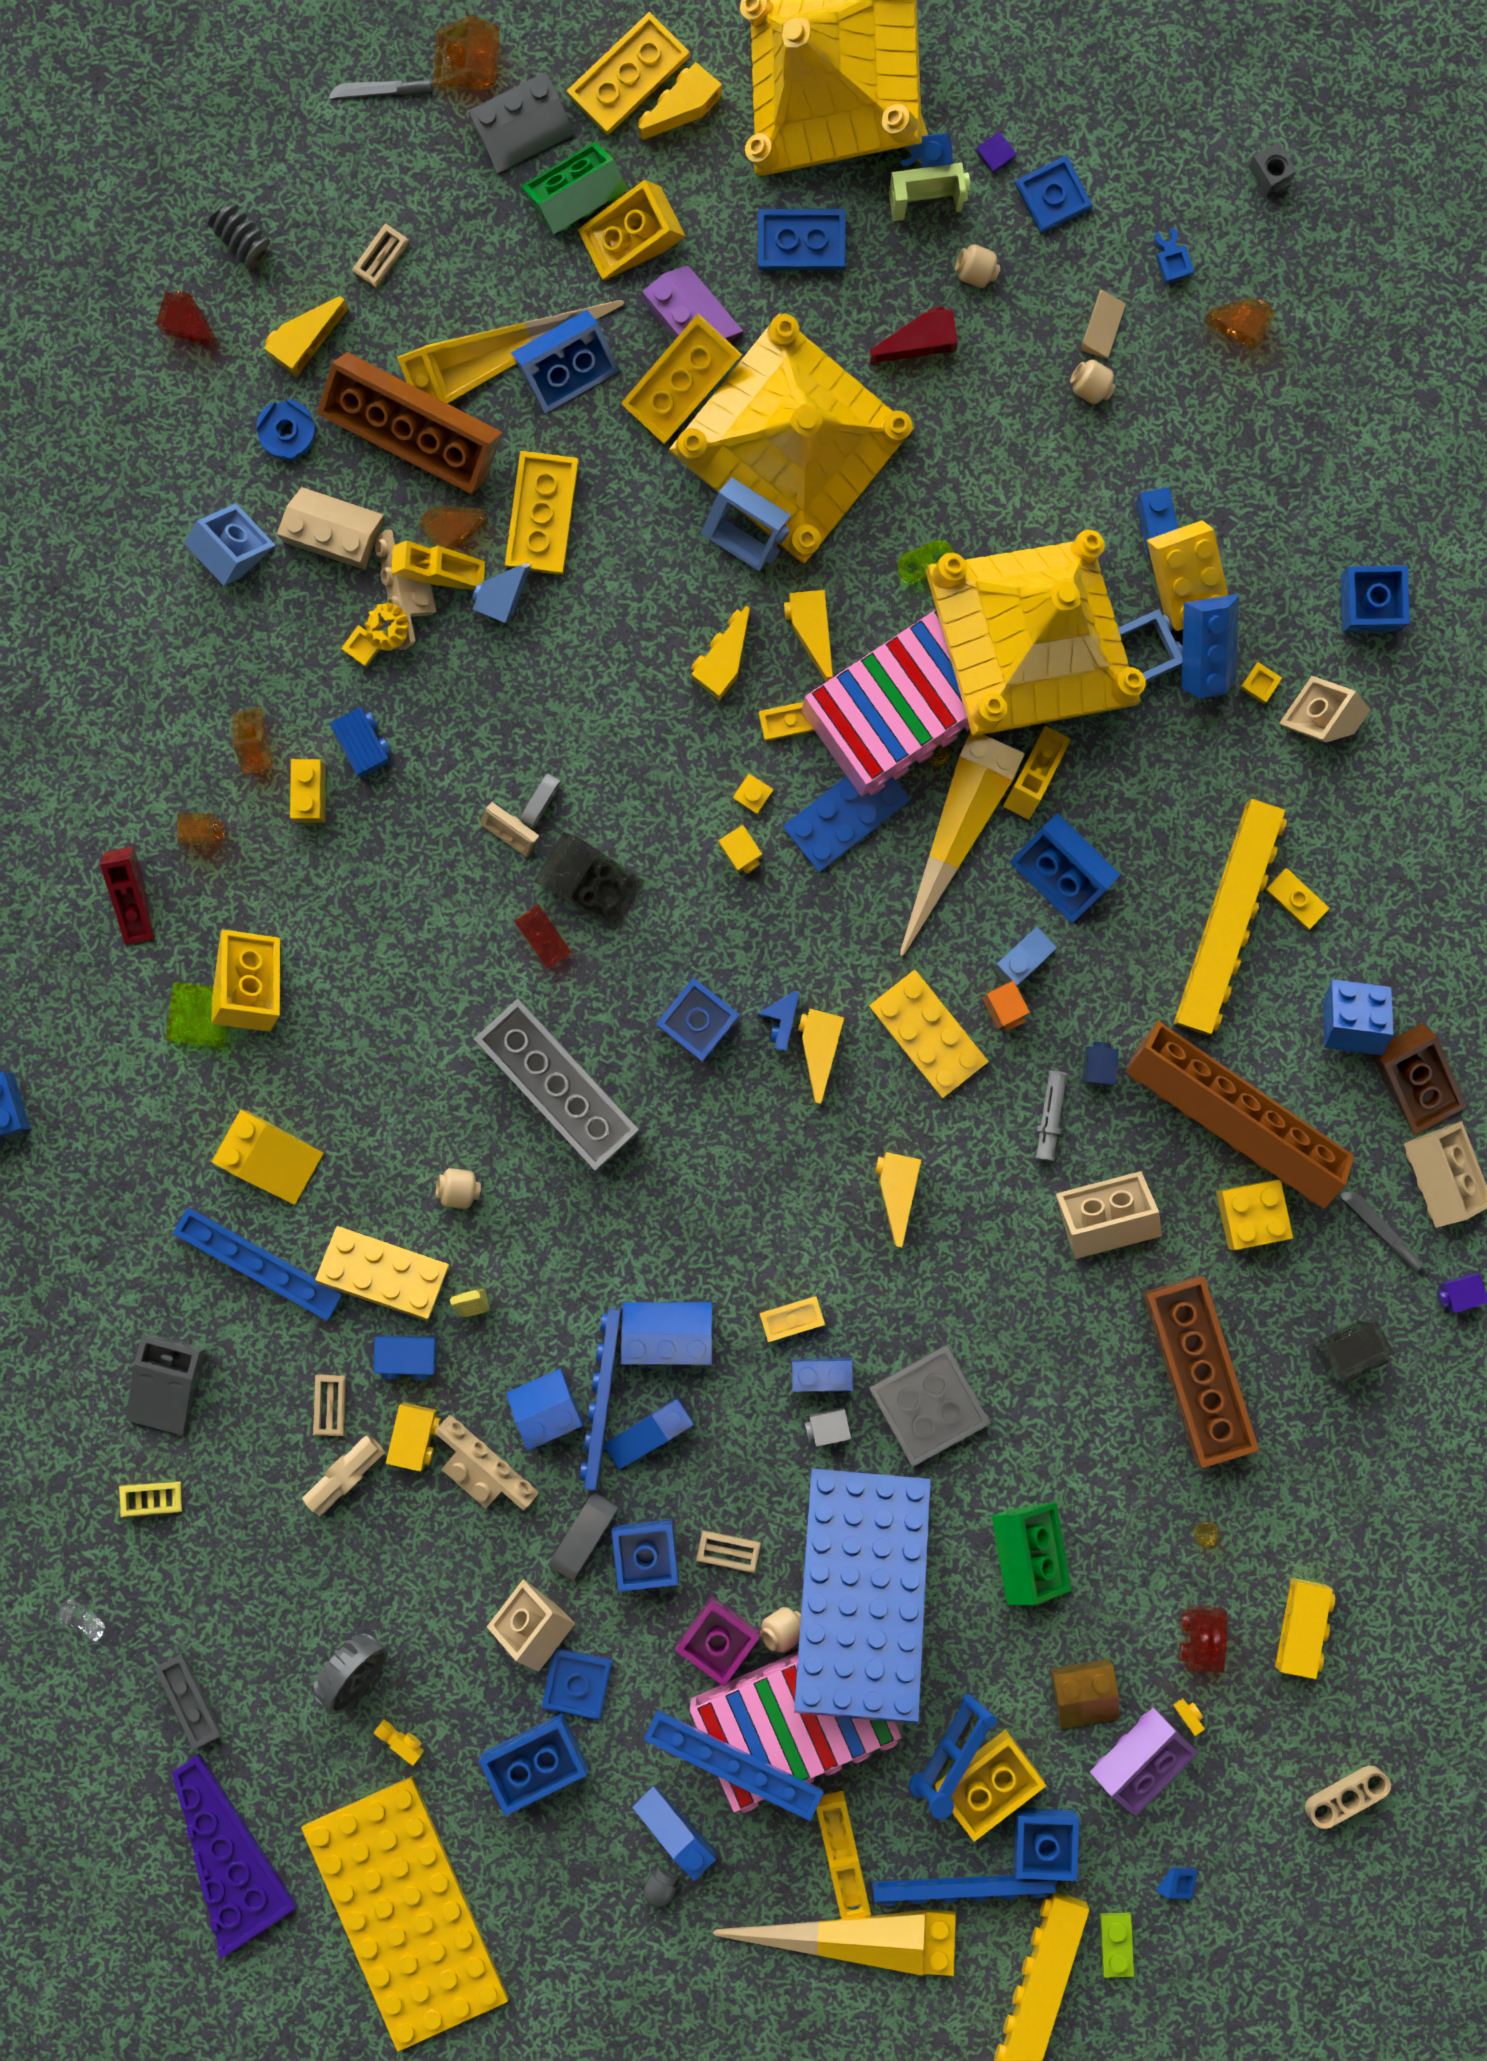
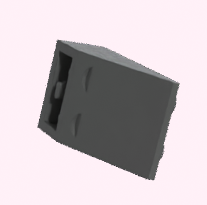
[126,1333,207,1436]

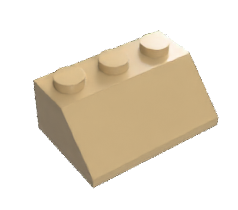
[277,487,384,570]
[1404,1121,1487,1228]
[1056,1171,1162,1259]

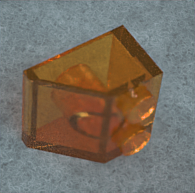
[432,14,500,90]

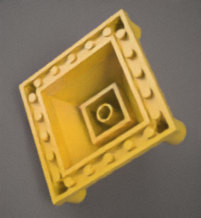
[740,0,922,176]
[668,313,914,564]
[925,530,1146,736]

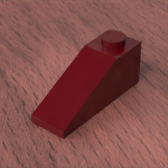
[869,307,958,364]
[100,846,154,945]

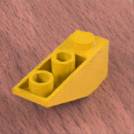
[638,62,722,140]
[691,606,750,701]

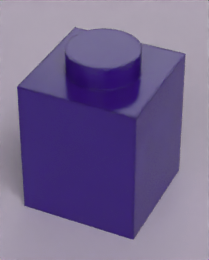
[1437,1273,1487,1313]

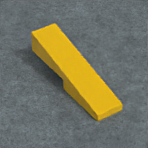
[816,1791,871,1919]

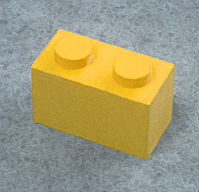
[290,759,326,823]
[386,1402,441,1472]

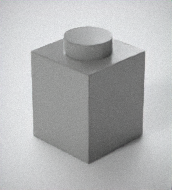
[805,1407,851,1447]

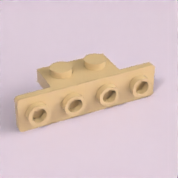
[375,530,436,650]
[435,1415,538,1510]

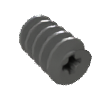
[207,203,271,270]

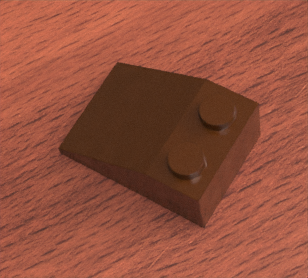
[1371,1023,1467,1135]

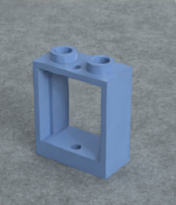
[701,477,791,571]
[1118,609,1183,683]

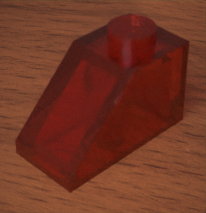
[156,290,219,348]

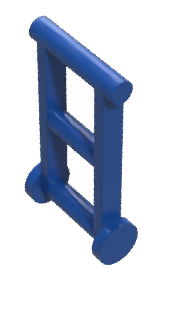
[908,1694,997,1820]

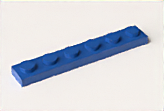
[173,1207,344,1321]
[580,1308,622,1490]
[644,1709,823,1821]
[872,1875,1056,1906]

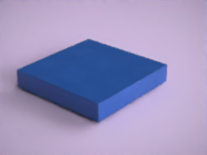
[1014,155,1093,234]
[541,1648,613,1720]

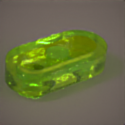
[897,540,954,583]

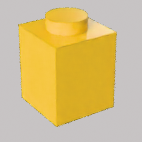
[718,825,762,874]

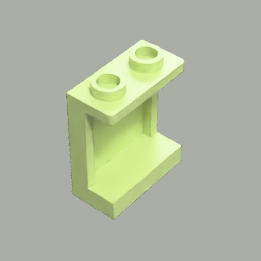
[889,163,970,221]

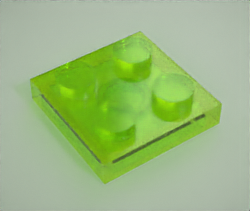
[165,982,229,1048]

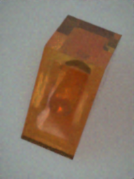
[1203,297,1276,350]
[418,505,488,550]
[233,707,272,774]

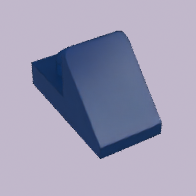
[758,992,799,1052]

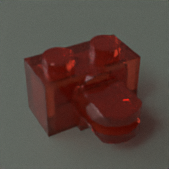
[1179,1605,1227,1673]

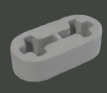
[520,773,561,829]

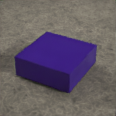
[975,131,1017,174]

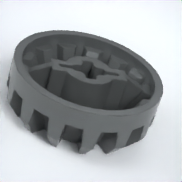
[313,1635,388,1714]

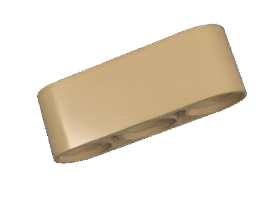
[1305,1766,1391,1829]

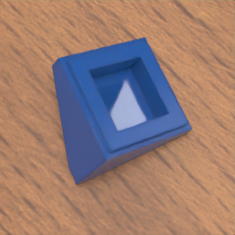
[1157,1867,1198,1900]

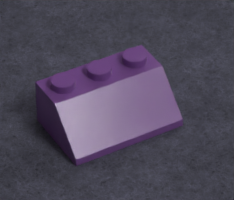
[642,265,743,343]
[1090,1707,1199,1817]

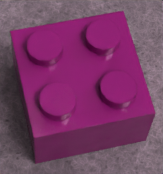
[675,1595,760,1686]

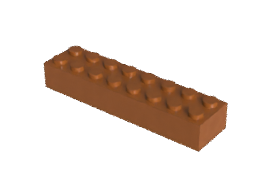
[1125,1020,1354,1209]

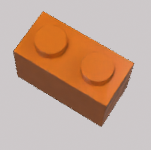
[982,980,1030,1031]

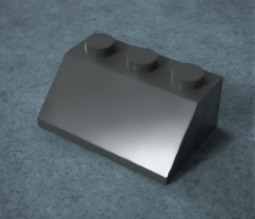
[468,72,575,175]

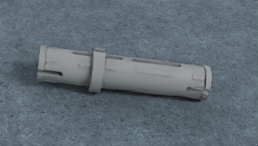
[1035,1070,1068,1161]

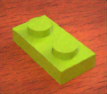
[1100,1912,1134,1978]

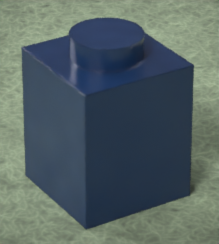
[1082,1042,1119,1086]

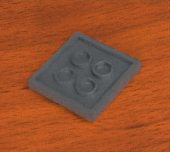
[869,1344,991,1467]

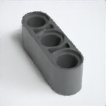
[548,1491,618,1581]

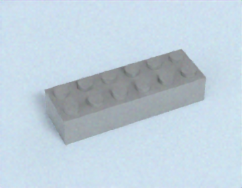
[474,999,641,1171]

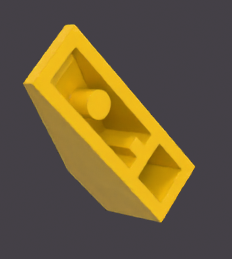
[264,296,349,377]
[784,590,833,682]
[1003,726,1071,820]
[798,1009,844,1104]
[875,1152,921,1247]

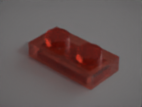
[514,904,573,970]

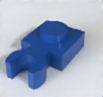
[901,132,953,168]
[1154,227,1194,285]

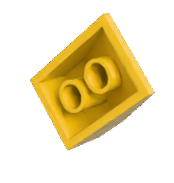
[578,180,686,280]
[212,929,280,1032]
[211,1110,324,1205]

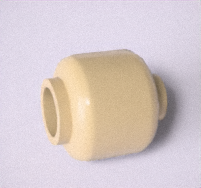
[955,244,1000,288]
[1070,360,1116,404]
[436,1168,481,1209]
[760,1607,801,1653]

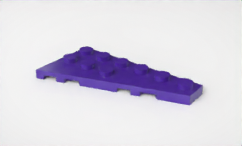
[172,1753,297,1959]

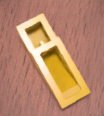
[391,540,485,590]

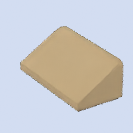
[1080,290,1126,359]

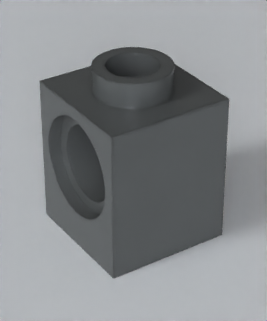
[1249,142,1297,196]

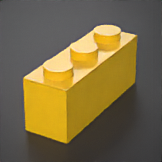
[1275,1578,1335,1679]

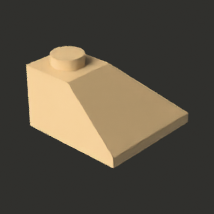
[1279,676,1371,743]

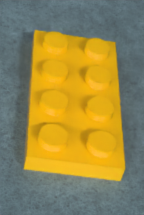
[567,12,690,136]
[621,313,742,444]
[505,451,579,575]
[869,970,989,1098]
[315,1226,449,1322]

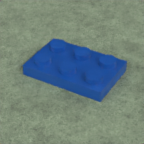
[758,209,845,270]

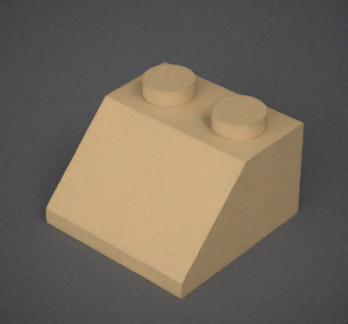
[487,1579,575,1672]

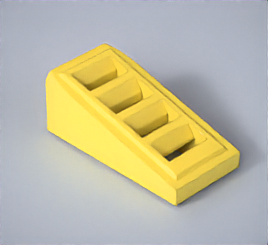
[450,1288,490,1317]
[119,1482,182,1517]

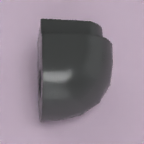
[643,1865,679,1908]

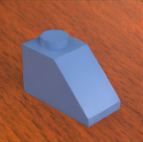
[472,563,532,623]
[994,927,1057,986]

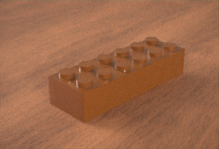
[317,352,503,494]
[1142,1275,1259,1468]

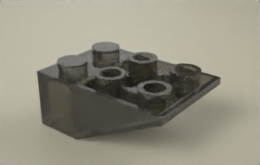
[533,832,645,931]

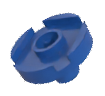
[256,400,316,461]

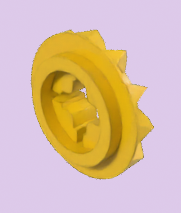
[364,602,409,650]

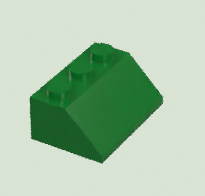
[521,142,628,234]
[992,1502,1072,1605]

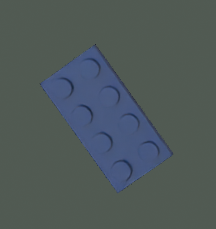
[783,776,911,872]

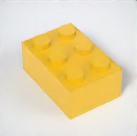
[1147,520,1228,631]
[935,1729,1046,1842]

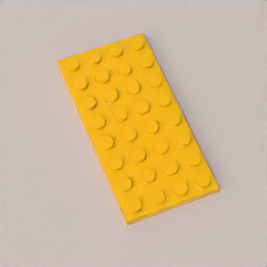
[301,1776,509,2052]

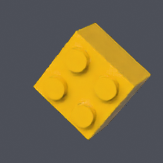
[1216,1179,1293,1250]

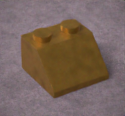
[1050,1659,1120,1729]

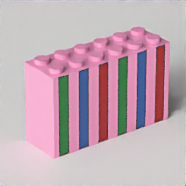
[801,610,971,797]
[690,1651,902,1813]

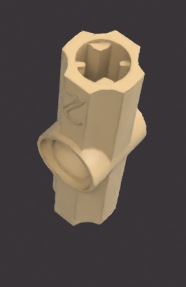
[302,1434,385,1516]

